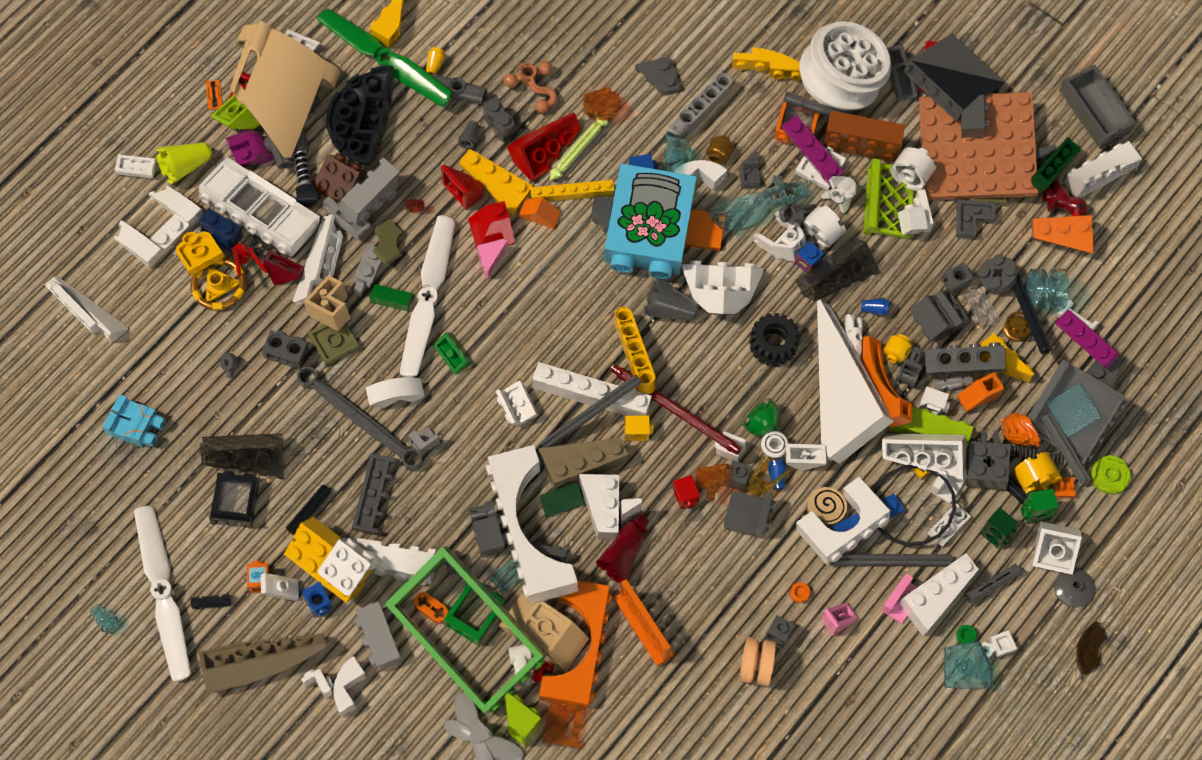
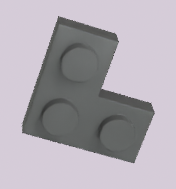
[956,200,995,238]

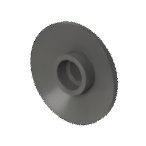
[1054,568,1095,608]

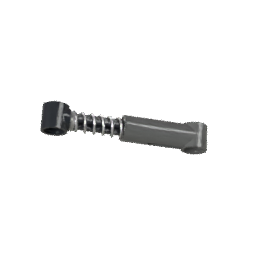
[292,126,318,206]

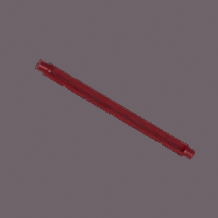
[611,365,742,455]

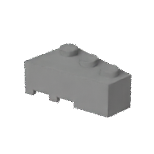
[339,158,400,225]

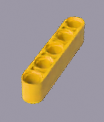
[615,307,655,395]

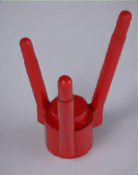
[232,243,268,277]

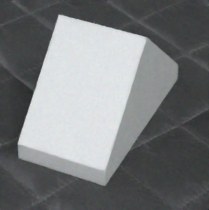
[785,444,826,471]

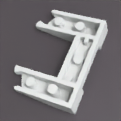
[114,186,203,268]

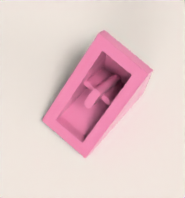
[477,239,507,279]
[821,602,858,636]

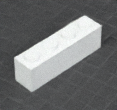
[1064,141,1142,198]
[882,433,966,480]
[357,538,436,585]

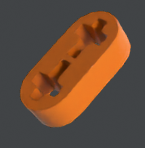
[414,592,448,624]

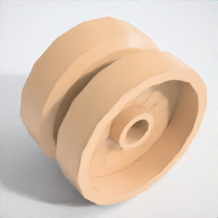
[740,637,776,686]

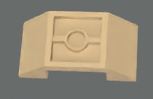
[499,593,589,672]

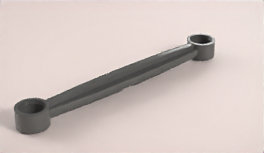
[297,366,423,471]

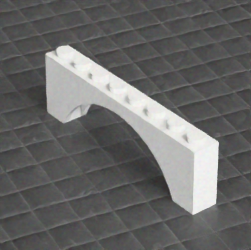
[485,445,578,604]

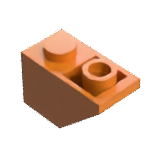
[957,372,1004,413]

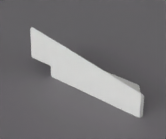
[293,214,343,304]
[44,276,128,343]

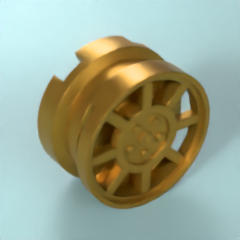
[1003,311,1031,342]

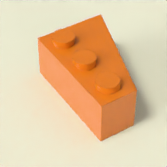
[1031,215,1093,253]

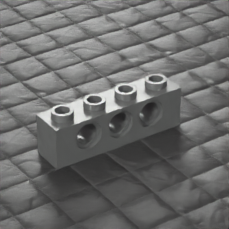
[925,342,1007,376]

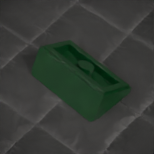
[539,483,584,518]

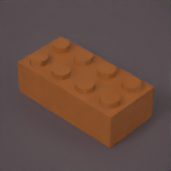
[823,111,905,162]

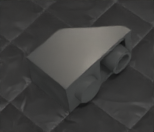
[961,95,988,138]

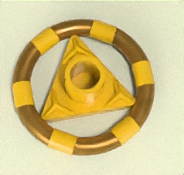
[190,258,247,310]

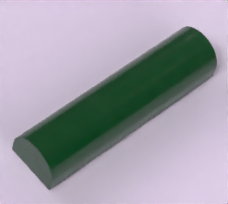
[1031,137,1081,191]

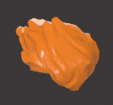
[1000,412,1041,447]

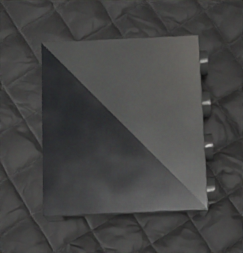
[904,33,1004,122]

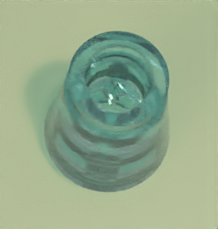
[90,604,119,634]

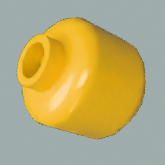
[883,334,912,364]

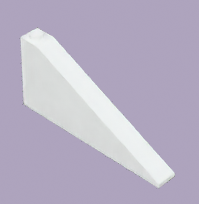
[817,300,894,464]

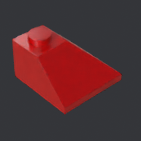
[441,165,484,210]
[468,201,515,248]

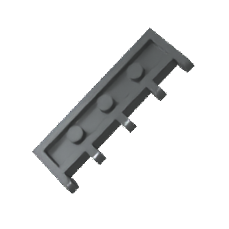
[352,453,398,535]

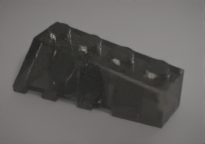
[796,237,881,301]
[200,433,284,480]

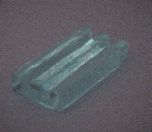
[489,559,519,594]

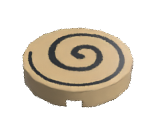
[807,487,847,527]

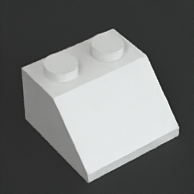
[1032,521,1082,575]

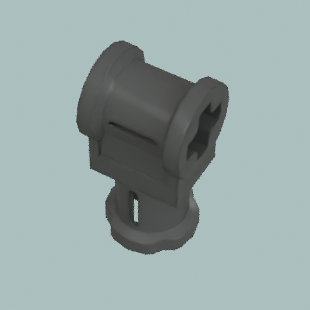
[895,347,925,388]

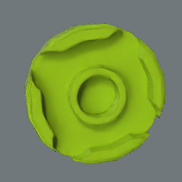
[1090,455,1131,495]

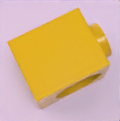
[625,415,653,441]

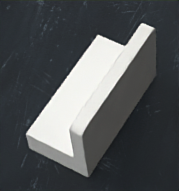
[929,469,967,504]

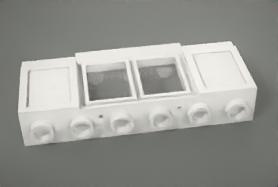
[199,157,320,257]

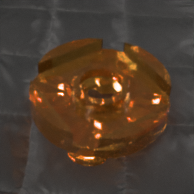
[583,87,621,120]

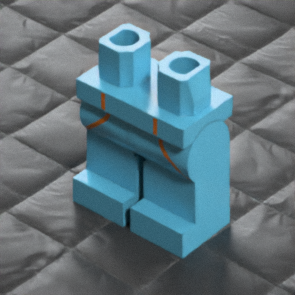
[102,394,166,448]

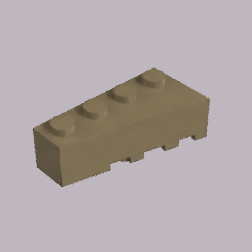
[539,437,628,490]

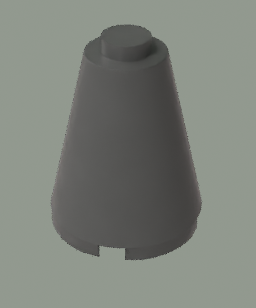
[643,278,699,321]

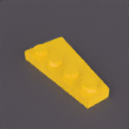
[459,148,533,217]

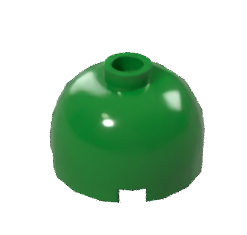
[741,398,781,436]

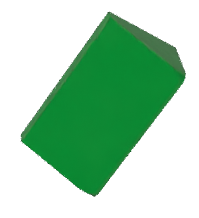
[369,284,413,311]
[433,332,474,375]

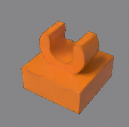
[1053,477,1076,499]

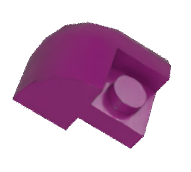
[225,130,275,167]

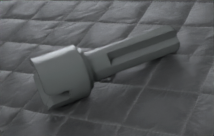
[779,203,817,224]

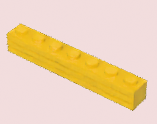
[530,180,614,202]

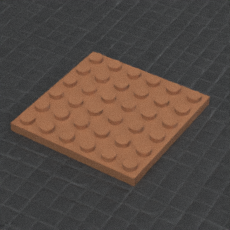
[919,92,1038,200]

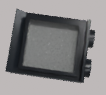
[209,471,259,529]

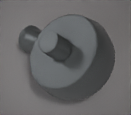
[220,353,238,377]

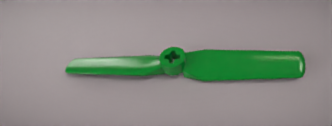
[317,8,452,107]

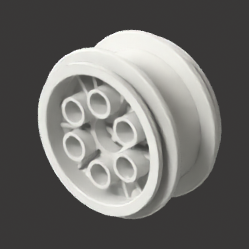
[799,21,891,112]

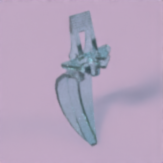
[709,175,811,232]

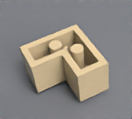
[303,275,350,331]

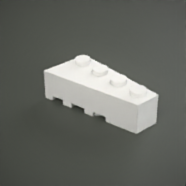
[899,553,979,636]

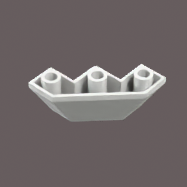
[682,260,764,314]

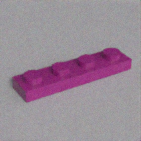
[781,115,844,185]
[1055,309,1120,370]

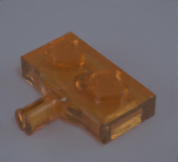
[695,463,732,501]

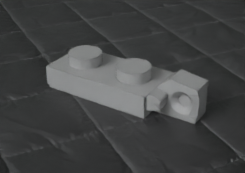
[322,197,371,240]
[353,244,382,297]

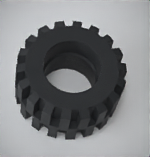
[749,313,800,367]

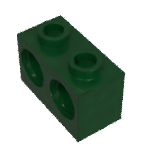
[979,507,1018,549]

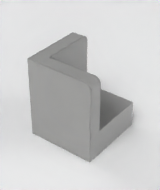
[408,428,440,456]

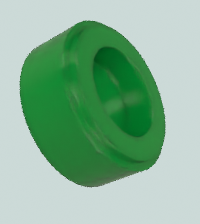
[956,625,977,646]

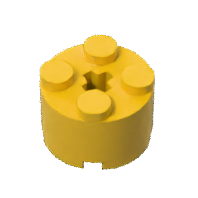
[1013,452,1062,495]

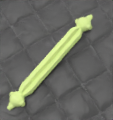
[549,113,609,181]

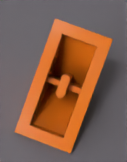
[518,197,561,229]

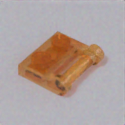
[542,701,587,749]

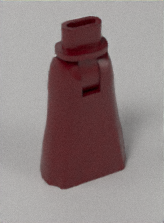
[596,513,649,584]

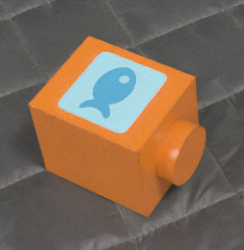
[247,561,270,593]

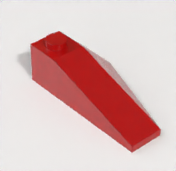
[507,112,581,181]

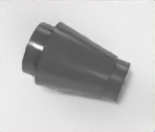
[458,121,479,149]

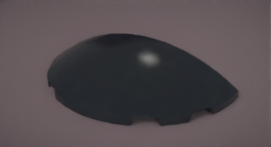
[326,66,394,165]

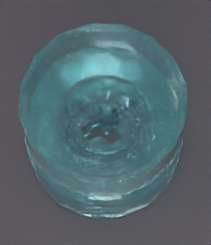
[1026,269,1069,309]

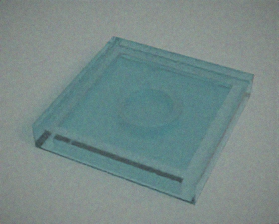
[1046,383,1101,438]

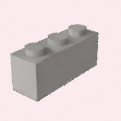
[354,602,401,671]

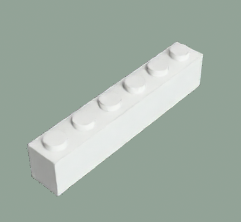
[532,362,652,416]

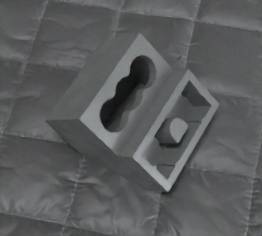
[910,290,971,341]

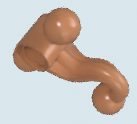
[503,61,558,114]

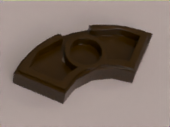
[1076,621,1108,675]

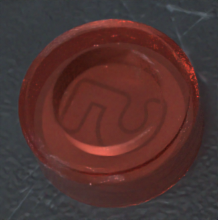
[405,199,425,212]

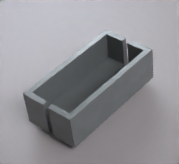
[1059,65,1136,149]

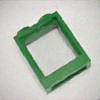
[443,583,505,646]

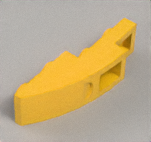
[732,47,802,81]

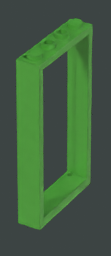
[385,546,547,714]

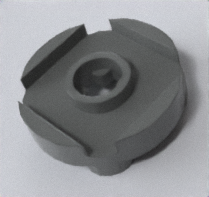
[978,254,1018,293]

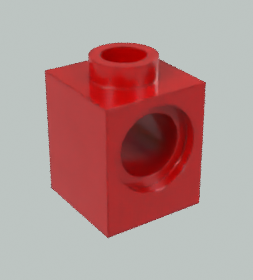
[672,475,700,509]

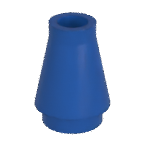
[861,297,890,316]
[767,460,787,490]

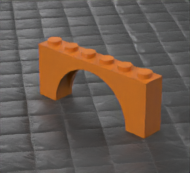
[539,580,612,709]

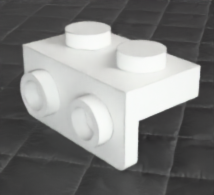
[496,380,539,427]

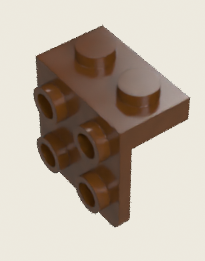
[313,153,367,203]

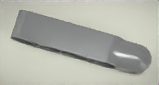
[666,73,732,143]

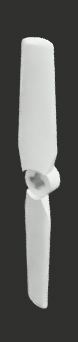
[399,215,456,377]
[134,506,191,681]

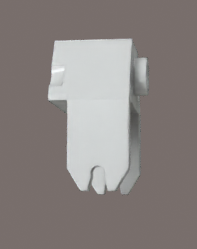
[753,211,806,262]

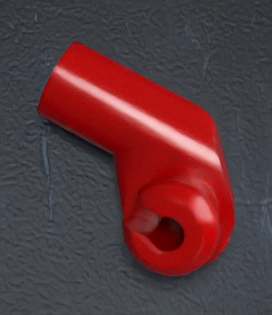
[532,661,554,682]

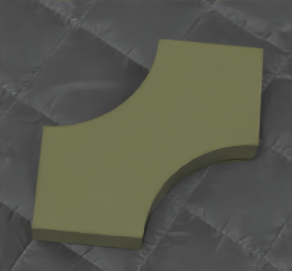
[373,219,402,265]

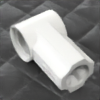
[508,644,535,687]

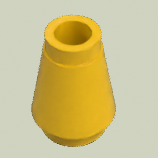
[426,47,446,76]

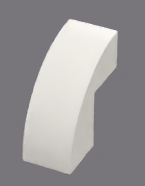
[674,160,727,190]
[366,377,425,409]
[334,656,366,717]

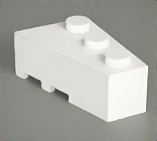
[579,474,619,540]

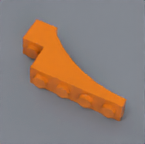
[862,335,912,428]

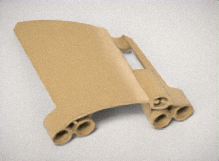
[230,21,341,158]

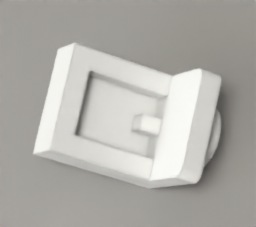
[301,669,334,699]

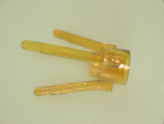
[745,456,790,497]

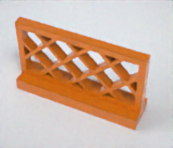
[613,579,675,667]

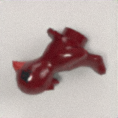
[1043,176,1088,216]

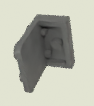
[724,491,775,538]

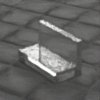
[964,287,1000,330]

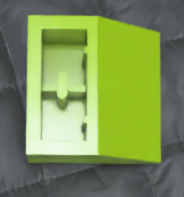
[505,693,541,747]

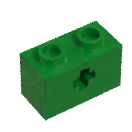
[1021,489,1059,524]

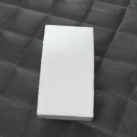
[927,503,971,547]

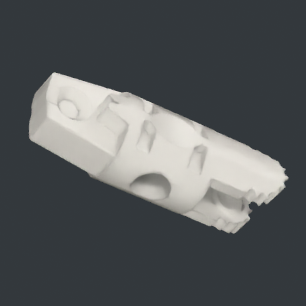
[845,314,863,360]

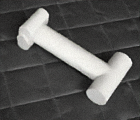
[1056,300,1099,331]

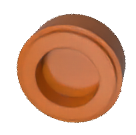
[790,582,811,604]

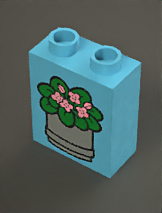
[604,163,697,279]

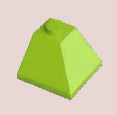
[211,95,260,129]

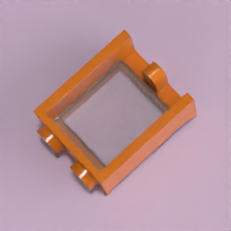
[774,91,821,144]

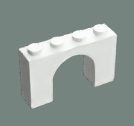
[796,477,890,565]

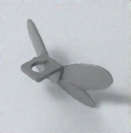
[444,693,523,760]

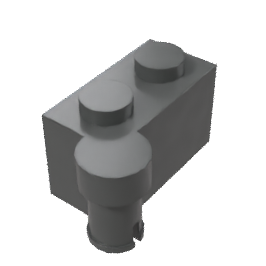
[469,501,507,558]

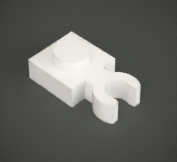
[977,630,1017,659]

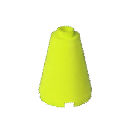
[156,142,212,184]

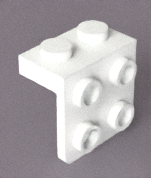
[318,537,379,596]

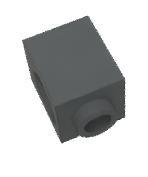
[941,262,974,294]
[725,460,752,492]
[765,615,795,648]

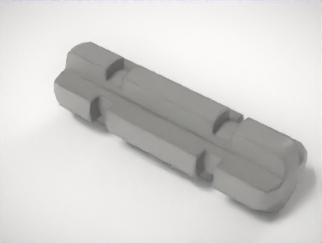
[935,375,974,391]

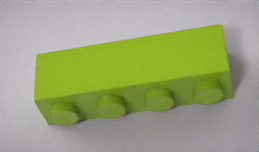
[888,407,973,450]

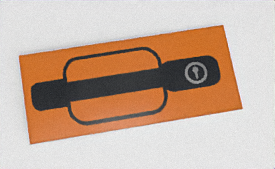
[206,80,222,110]

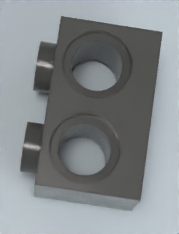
[262,330,309,370]

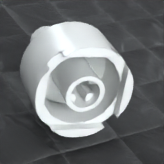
[891,147,937,191]
[803,204,846,250]

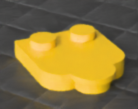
[176,232,225,276]

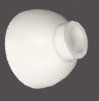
[761,431,789,458]

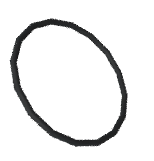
[873,465,956,546]

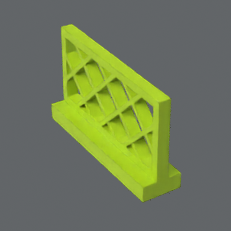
[863,158,913,239]

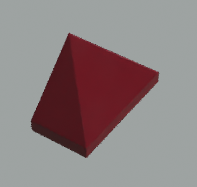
[263,250,304,286]

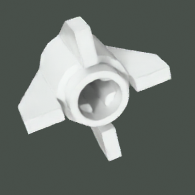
[821,176,857,213]

